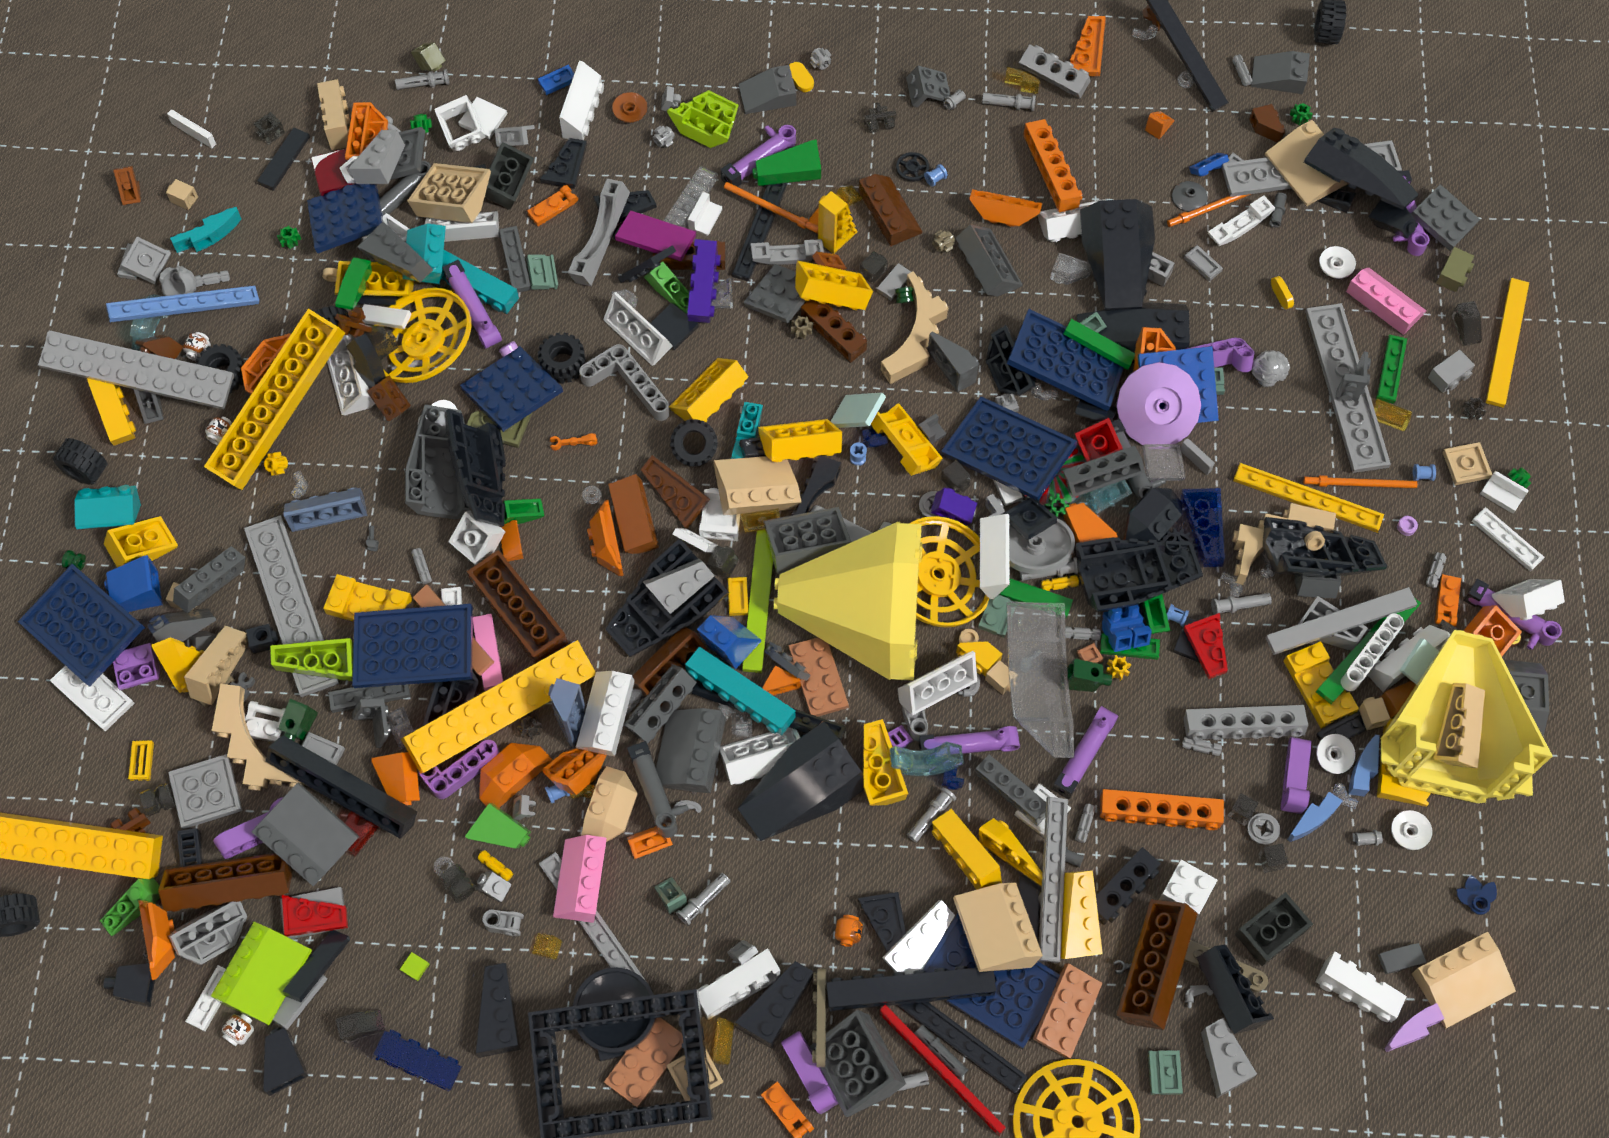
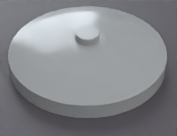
[1009,518,1075,574]

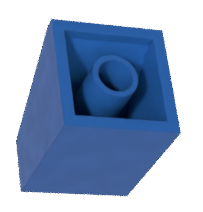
[104,555,163,612]
[697,615,761,669]

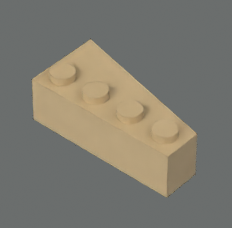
[317,79,351,150]
[1434,683,1485,768]

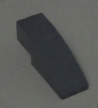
[346,334,386,389]

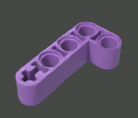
[1187,338,1254,372]
[1281,737,1311,814]
[419,740,499,799]
[213,797,283,859]
[781,1031,839,1114]

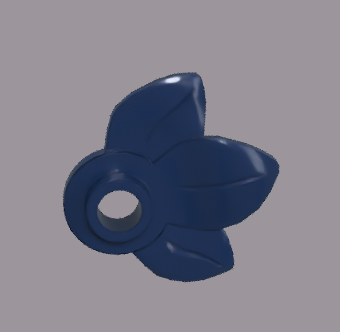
[1456,875,1497,915]

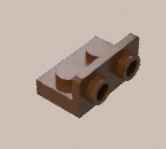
[367,375,411,421]

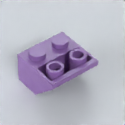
[113,643,160,690]

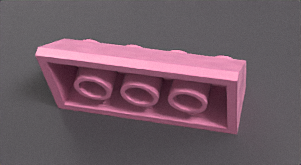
[1346,268,1426,335]
[553,835,607,923]

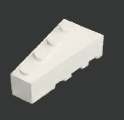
[698,948,780,1020]
[1316,952,1407,1022]

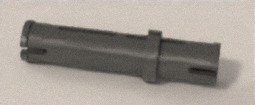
[914,1025,969,1079]

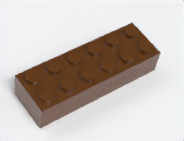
[467,550,568,663]
[158,853,293,912]
[1117,899,1198,1030]

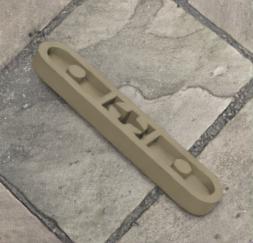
[1184,940,1268,992]
[812,968,826,1067]

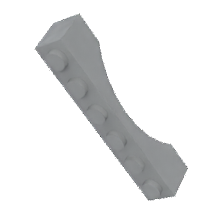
[568,179,630,286]

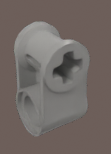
[902,706,928,742]
[483,910,524,936]

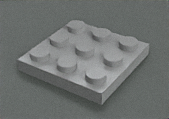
[168,754,242,829]

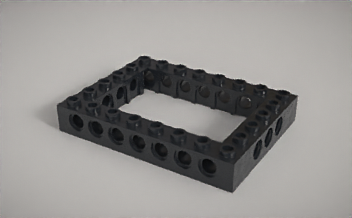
[528,989,714,1138]

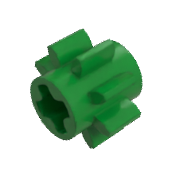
[1289,103,1313,125]
[410,114,432,133]
[277,226,301,249]
[1507,467,1532,488]
[1045,493,1069,517]

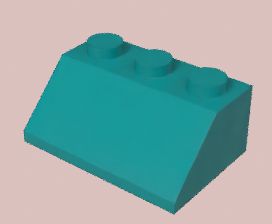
[402,223,446,284]
[75,485,141,529]

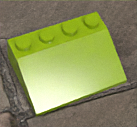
[211,922,312,1025]

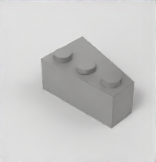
[348,130,405,184]
[643,559,714,614]
[1299,596,1368,651]
[1201,1018,1257,1098]

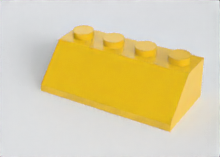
[795,260,873,310]
[335,261,414,296]
[669,358,748,422]
[758,419,842,462]

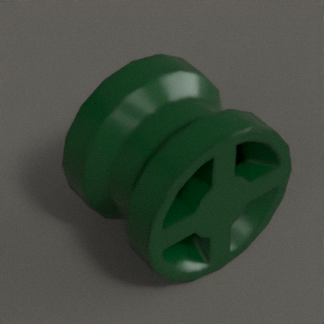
[895,286,914,303]
[62,550,86,571]

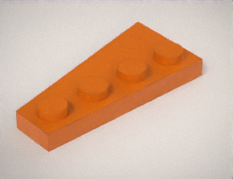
[1069,16,1106,76]

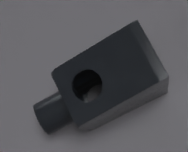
[104,963,155,1007]

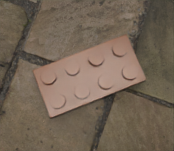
[789,637,849,717]
[1033,963,1102,1059]
[604,1017,683,1108]

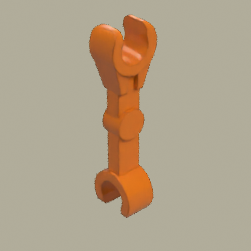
[550,433,597,450]

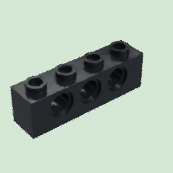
[1096,847,1161,925]

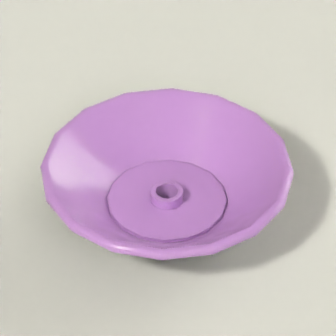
[1117,362,1201,448]

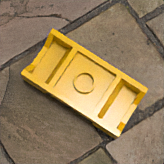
[871,404,943,476]
[323,574,412,621]
[1283,641,1359,729]

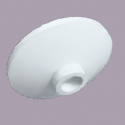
[1319,246,1356,278]
[1316,734,1355,774]
[1391,810,1432,850]

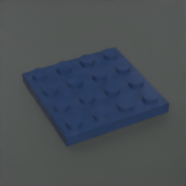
[307,183,384,253]
[460,346,563,432]

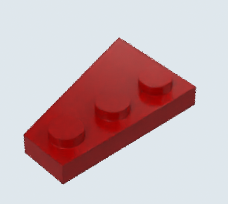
[1183,613,1228,679]
[282,895,348,937]

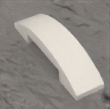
[1208,196,1275,246]

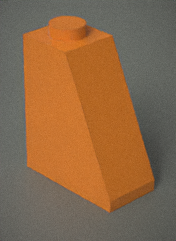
[1063,503,1118,545]
[372,752,420,806]

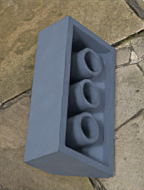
[283,488,367,532]
[548,678,586,747]

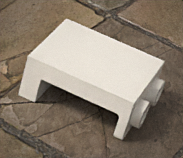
[699,488,741,541]

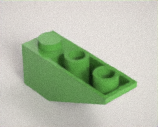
[644,261,689,314]
[100,878,160,936]

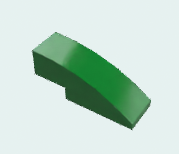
[335,257,372,310]
[503,499,544,524]
[1140,594,1170,634]

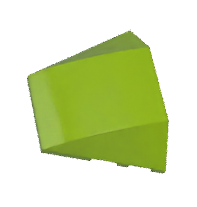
[667,90,739,148]

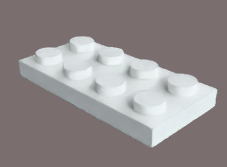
[50,665,135,731]

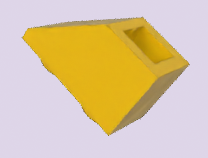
[956,642,1002,677]

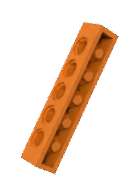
[1024,119,1082,212]
[1100,789,1224,830]

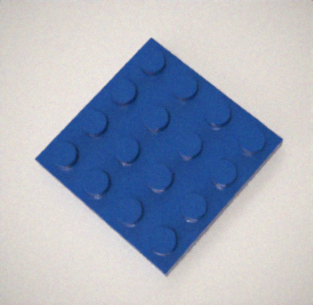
[1138,346,1219,423]

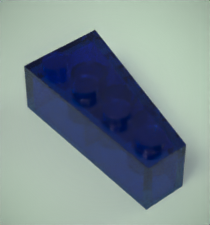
[1181,488,1225,567]
[372,1029,462,1092]

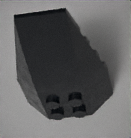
[1303,127,1419,210]
[1080,199,1155,310]
[1077,302,1190,363]
[445,409,506,527]
[1263,517,1387,577]
[1076,537,1203,612]
[606,538,729,657]
[737,721,864,841]

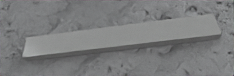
[1266,587,1417,655]
[1039,797,1068,963]
[539,852,646,981]

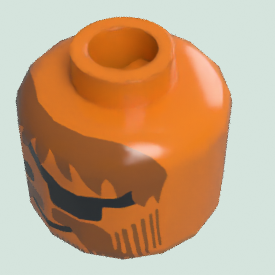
[835,915,863,947]

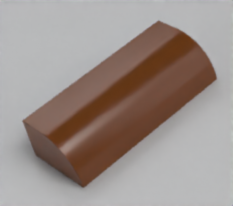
[608,474,659,554]

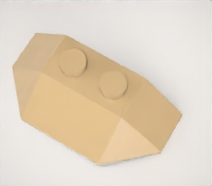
[581,766,638,842]

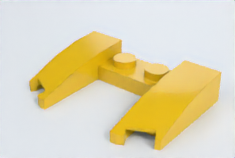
[1377,719,1435,807]

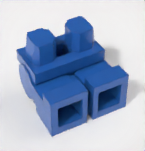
[1102,605,1152,652]

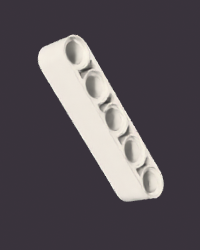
[1341,614,1404,691]

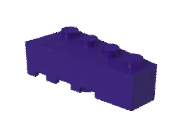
[687,239,721,323]

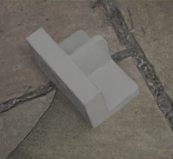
[494,125,535,147]

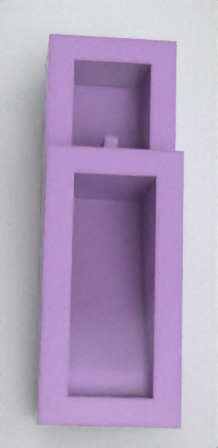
[1384,1003,1444,1052]

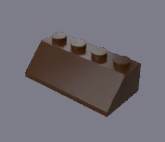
[859,174,922,247]
[632,628,712,708]

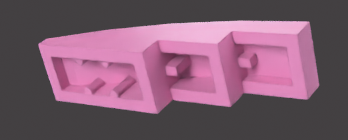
[473,614,503,690]

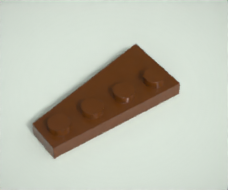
[641,455,710,529]

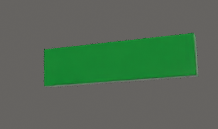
[1063,318,1135,370]
[1376,334,1407,404]
[998,578,1073,619]

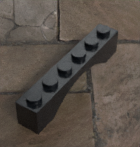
[792,455,841,516]

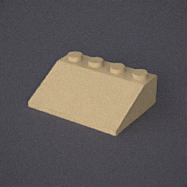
[1265,120,1349,206]
[407,163,491,223]
[713,456,801,515]
[953,883,1043,972]
[1411,932,1516,1029]

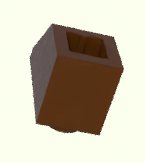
[1249,104,1285,143]
[135,335,183,359]

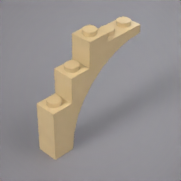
[881,271,948,384]
[1232,503,1336,585]
[212,684,307,791]

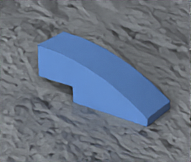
[1348,735,1379,797]
[1287,792,1343,842]

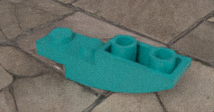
[170,207,242,253]
[731,402,763,459]

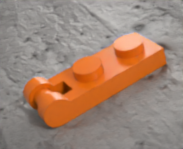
[527,185,578,226]
[1435,574,1461,628]
[761,1081,814,1138]

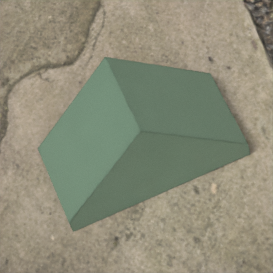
[654,877,687,914]

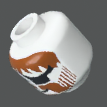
[183,332,211,360]
[205,417,232,445]
[222,1013,254,1046]

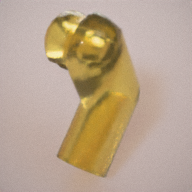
[571,784,595,799]

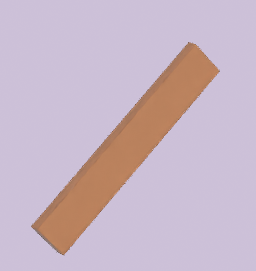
[413,584,494,676]

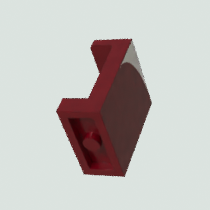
[311,149,355,196]

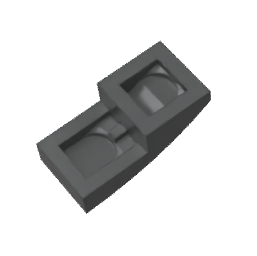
[1378,943,1427,974]

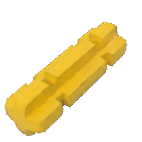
[1041,575,1079,591]
[478,850,513,881]

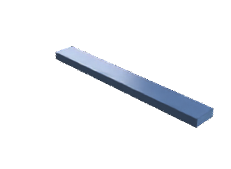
[106,286,259,322]

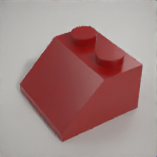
[1075,418,1123,462]

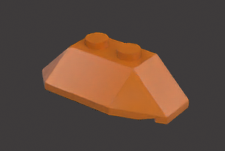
[345,102,388,160]
[970,189,1042,227]
[1133,327,1176,372]
[241,333,291,394]
[587,500,624,576]
[479,743,553,808]
[543,748,607,795]
[138,900,175,980]

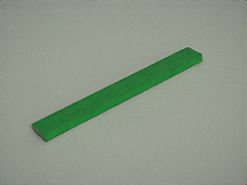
[1316,598,1421,704]

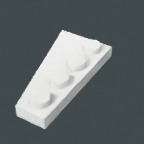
[882,900,955,975]

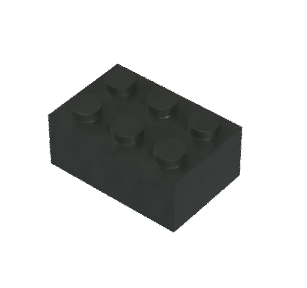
[485,142,534,210]
[1235,892,1313,966]

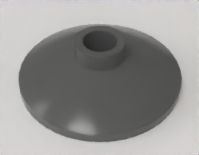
[1172,181,1208,212]

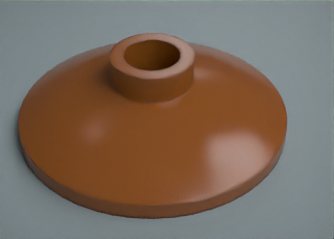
[612,92,647,123]

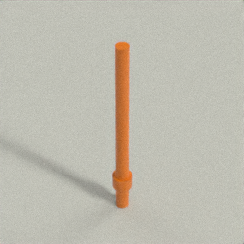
[724,182,818,233]
[1167,194,1251,227]
[1303,475,1417,488]

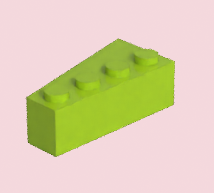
[270,638,354,681]

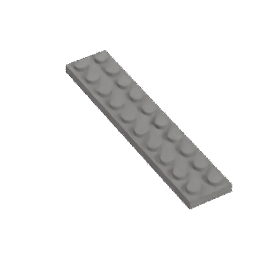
[1221,140,1402,197]
[1305,303,1391,473]
[38,330,234,409]
[244,515,339,697]

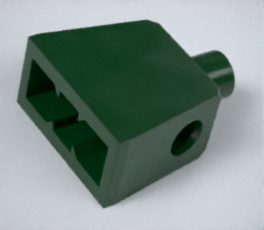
[1063,659,1112,692]
[278,699,318,741]

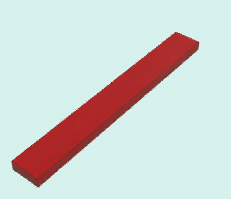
[880,1005,1006,1136]

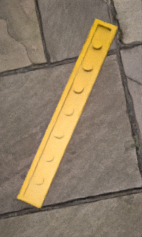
[1485,278,1529,408]
[1233,463,1384,533]

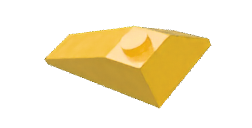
[152,637,204,693]
[863,719,908,806]
[979,818,1043,887]

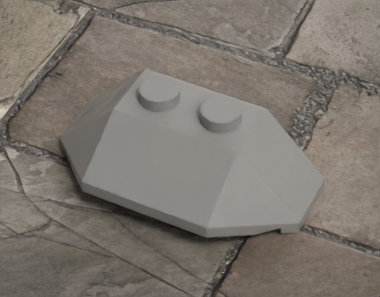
[169,901,247,965]

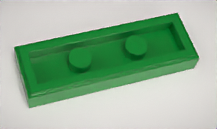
[1100,634,1160,660]

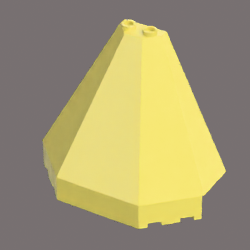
[774,522,922,680]
[1380,630,1553,803]

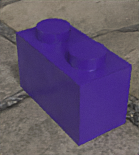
[930,488,977,526]

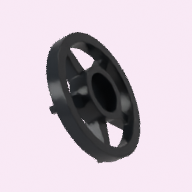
[896,152,929,181]

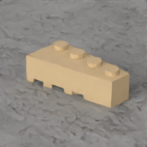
[184,626,249,705]

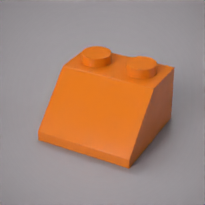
[1463,605,1522,656]

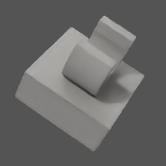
[661,86,681,111]
[995,393,1019,412]
[512,795,536,820]

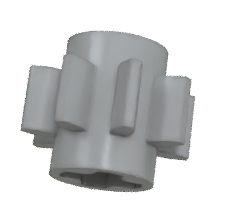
[810,48,831,70]
[653,126,675,148]

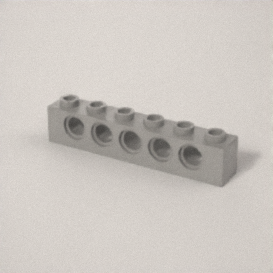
[1183,705,1308,741]

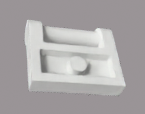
[245,701,286,743]

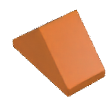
[1145,111,1175,139]
[762,666,801,696]

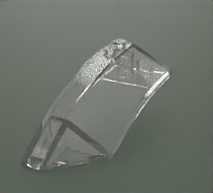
[1006,602,1074,758]

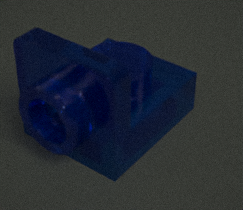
[862,428,888,448]
[942,757,964,790]

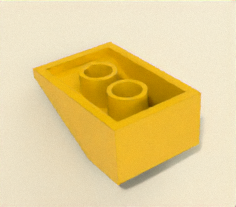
[104,516,178,568]

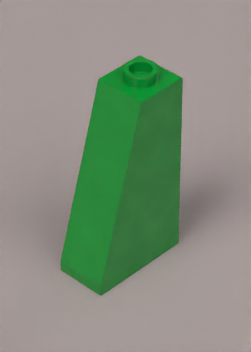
[753,139,821,186]

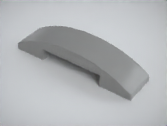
[751,239,824,265]

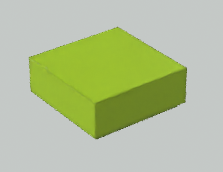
[400,952,430,982]

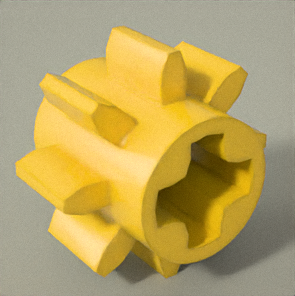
[264,452,288,476]
[1106,655,1131,681]

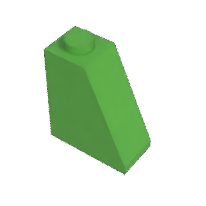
[465,803,531,848]

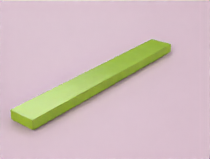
[743,527,773,673]

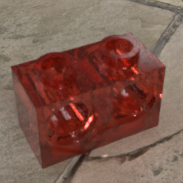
[345,811,379,857]

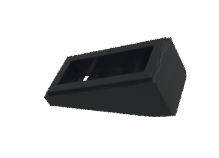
[1317,189,1356,213]
[177,828,203,867]

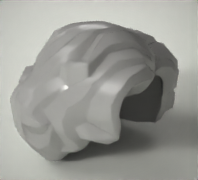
[159,266,197,296]
[1251,350,1290,387]

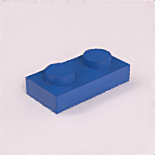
[538,65,574,95]
[1189,153,1229,176]

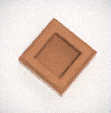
[1076,643,1103,664]

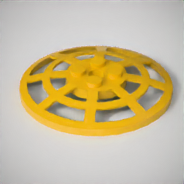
[369,288,471,383]
[909,516,989,627]
[1012,1059,1140,1138]

